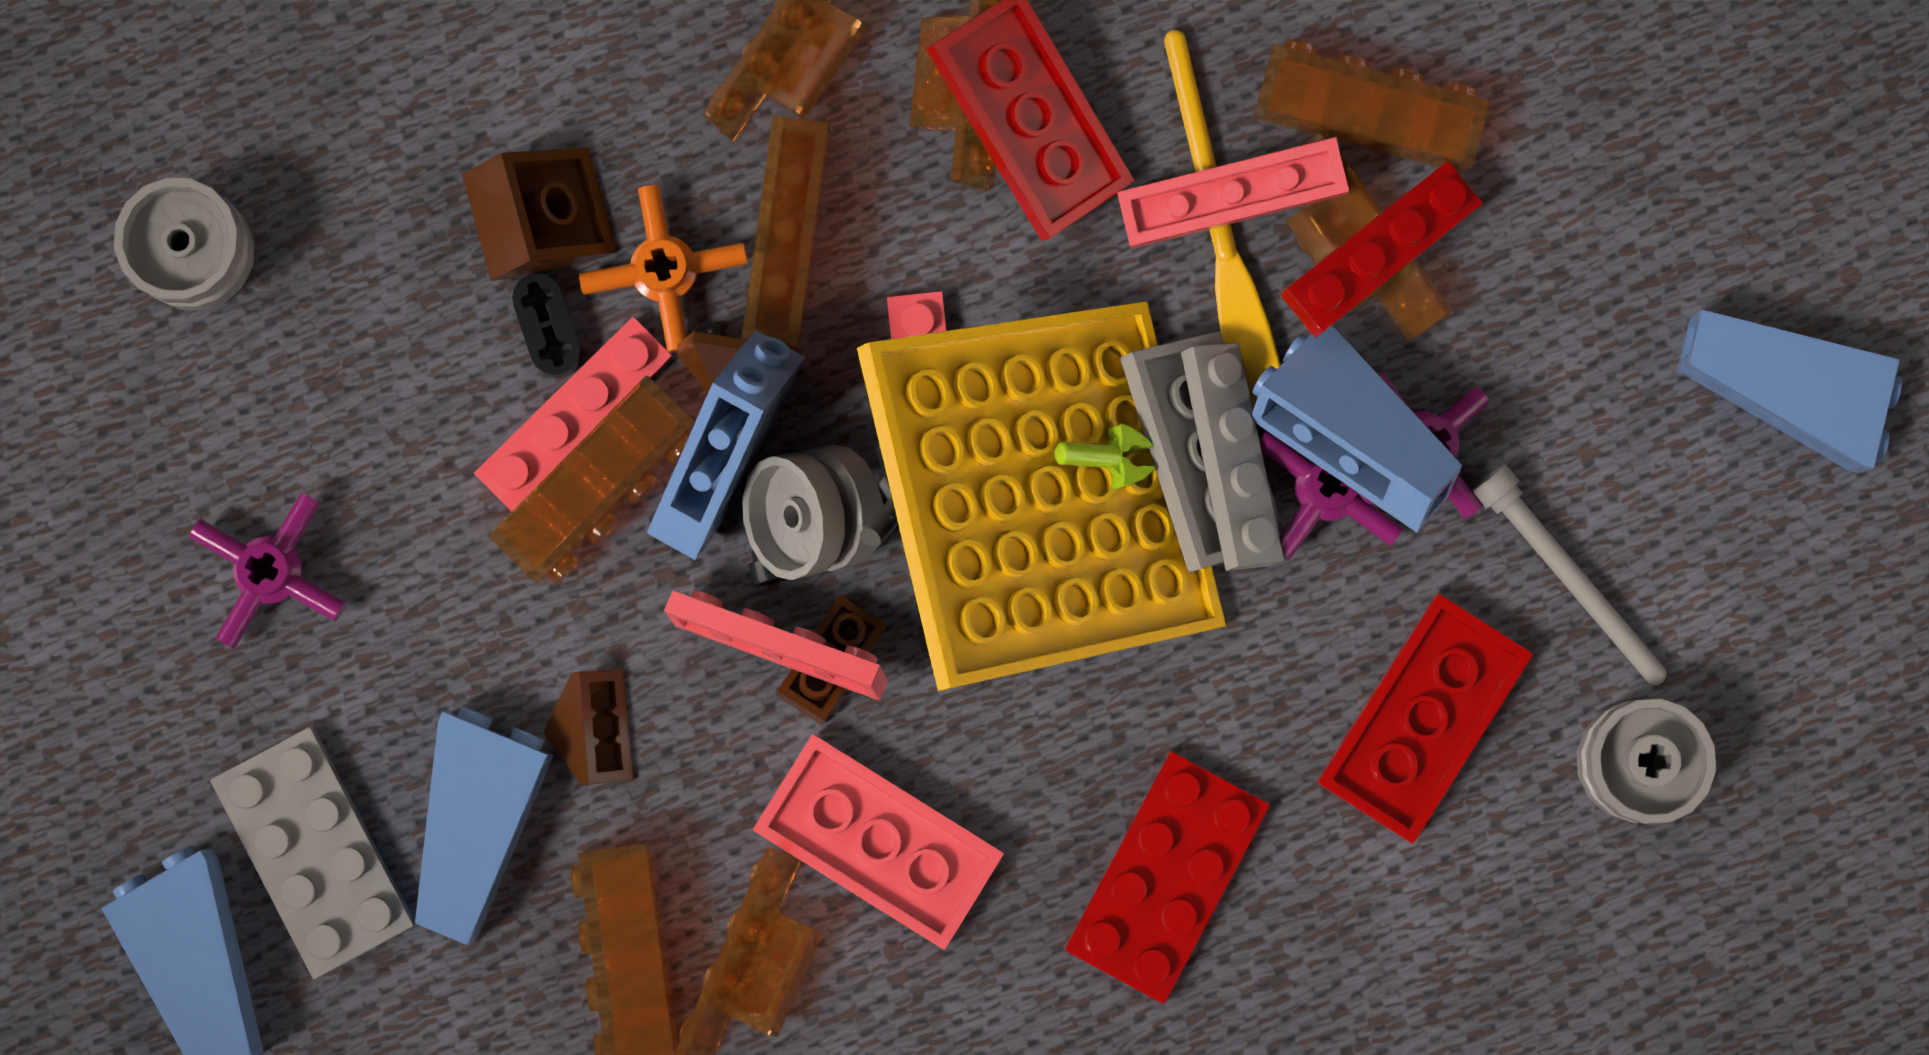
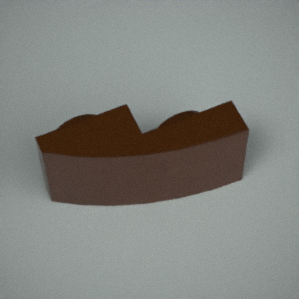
[776,595,886,726]

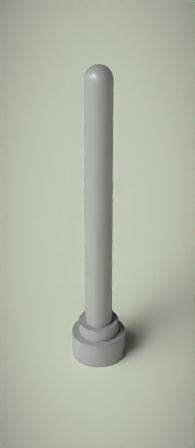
[1471,463,1667,685]

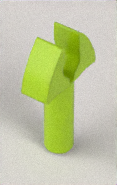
[1054,424,1155,490]

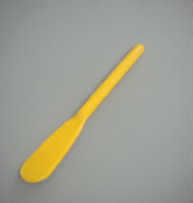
[1164,30,1281,409]

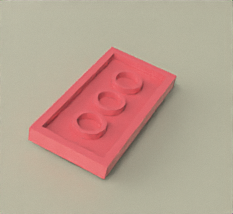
[753,734,1004,950]

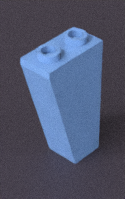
[1677,310,1902,473]
[1251,326,1462,533]
[647,330,805,560]
[415,706,554,945]
[101,846,264,1055]

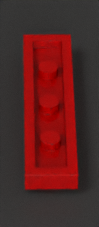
[1280,161,1484,338]

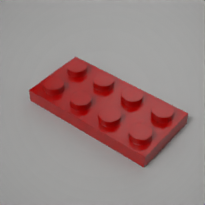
[925,0,1135,241]
[1315,593,1533,844]
[1064,751,1270,1004]

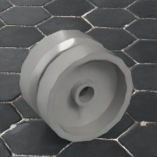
[114,178,255,311]
[742,444,883,580]
[1577,699,1716,824]

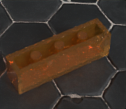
[1252,40,1490,175]
[742,115,832,354]
[488,375,695,586]
[571,842,680,1055]

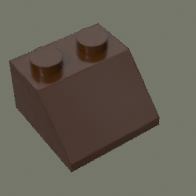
[462,147,616,281]

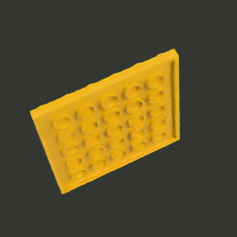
[857,301,1226,691]

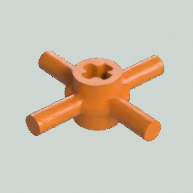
[579,185,748,353]

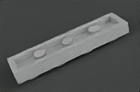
[1181,343,1284,571]

